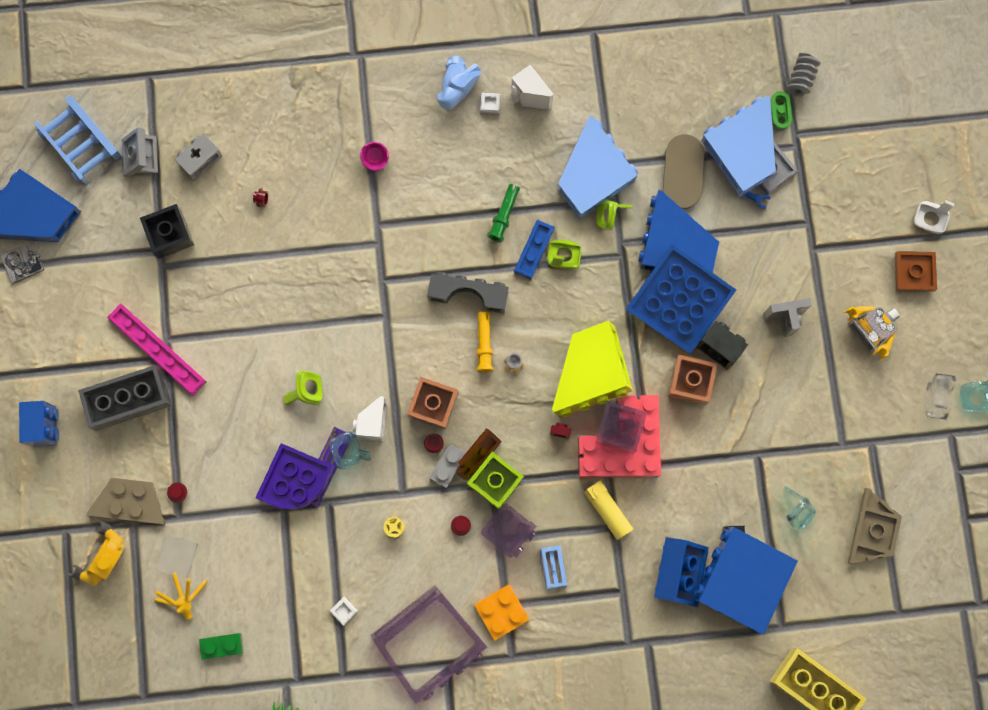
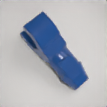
[744,192,771,209]

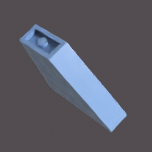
[701,95,776,197]
[557,115,638,219]

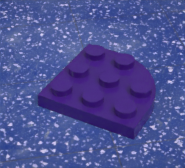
[255,443,335,510]

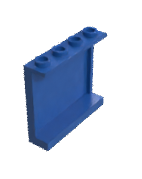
[694,527,798,635]

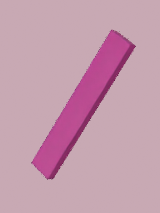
[107,303,207,396]

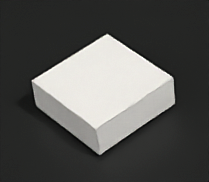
[480,93,501,114]
[329,597,358,626]

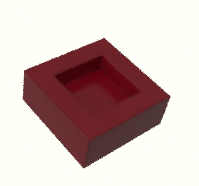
[550,423,571,439]

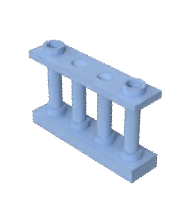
[34,95,122,185]

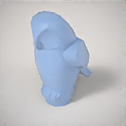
[438,56,482,110]

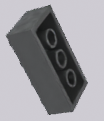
[78,365,172,431]

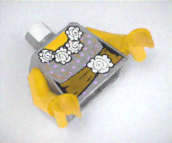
[843,306,900,362]

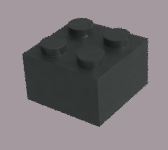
[696,321,748,370]

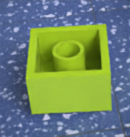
[467,452,524,510]

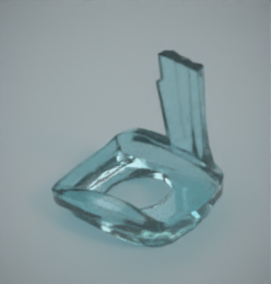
[960,380,988,412]
[330,431,371,470]
[784,486,816,530]

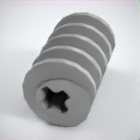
[786,53,821,96]

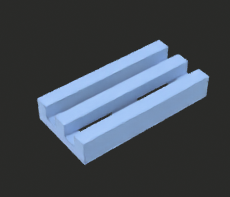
[540,546,567,589]

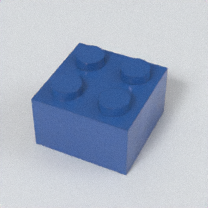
[19,401,59,447]

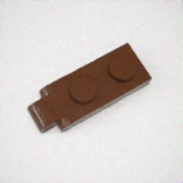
[456,428,502,480]

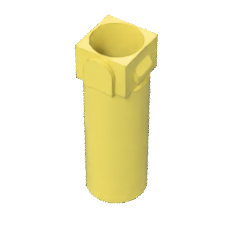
[583,480,633,540]

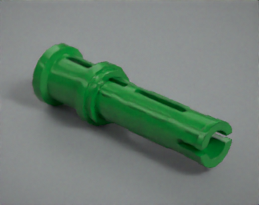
[487,184,520,243]

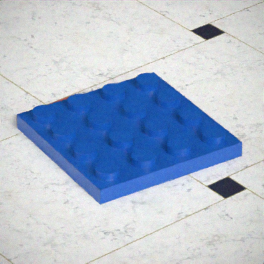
[626,244,736,354]

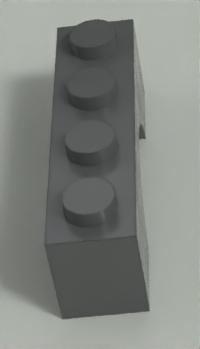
[427,272,509,314]

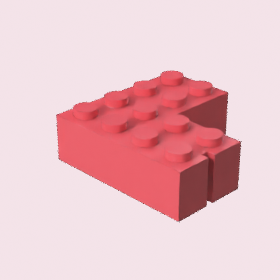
[578,395,661,478]

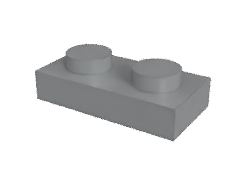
[429,444,465,489]

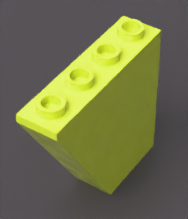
[552,321,633,418]

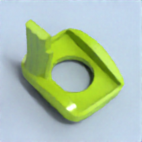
[596,201,632,230]
[547,240,581,269]
[283,371,323,405]

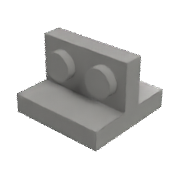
[121,128,158,177]
[763,298,812,337]

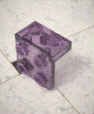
[481,503,537,559]

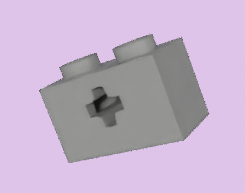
[175,134,223,181]

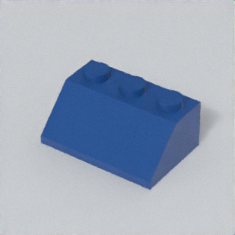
[654,537,709,607]

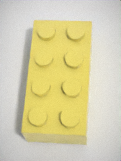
[769,648,866,710]

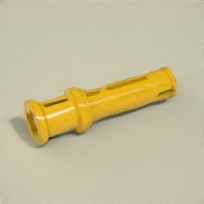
[476,312,494,373]

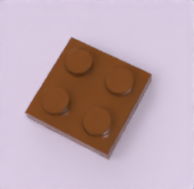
[895,251,937,292]

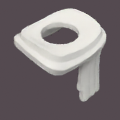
[914,200,954,234]

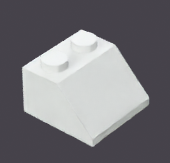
[510,65,554,110]
[353,396,387,442]

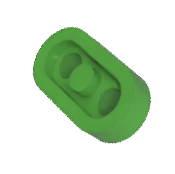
[770,91,792,130]

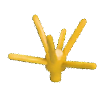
[154,572,207,620]

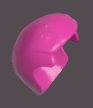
[360,141,389,171]

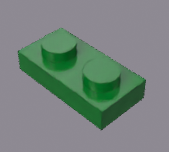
[199,633,243,660]

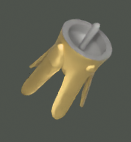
[505,353,525,375]

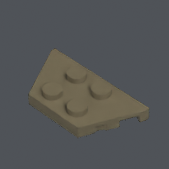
[87,478,166,525]
[848,488,902,564]

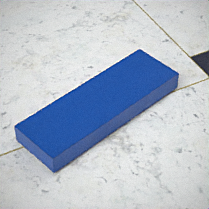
[514,220,555,280]

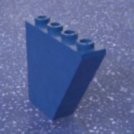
[0,168,81,242]
[638,190,719,273]

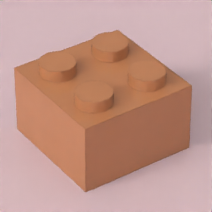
[667,355,717,405]
[407,377,459,430]

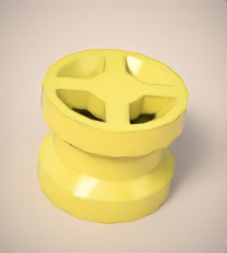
[384,517,405,538]

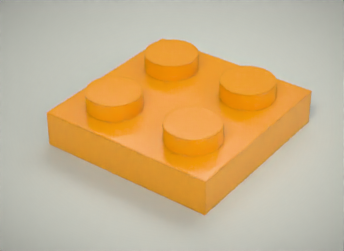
[474,584,530,641]

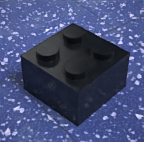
[140,204,195,259]

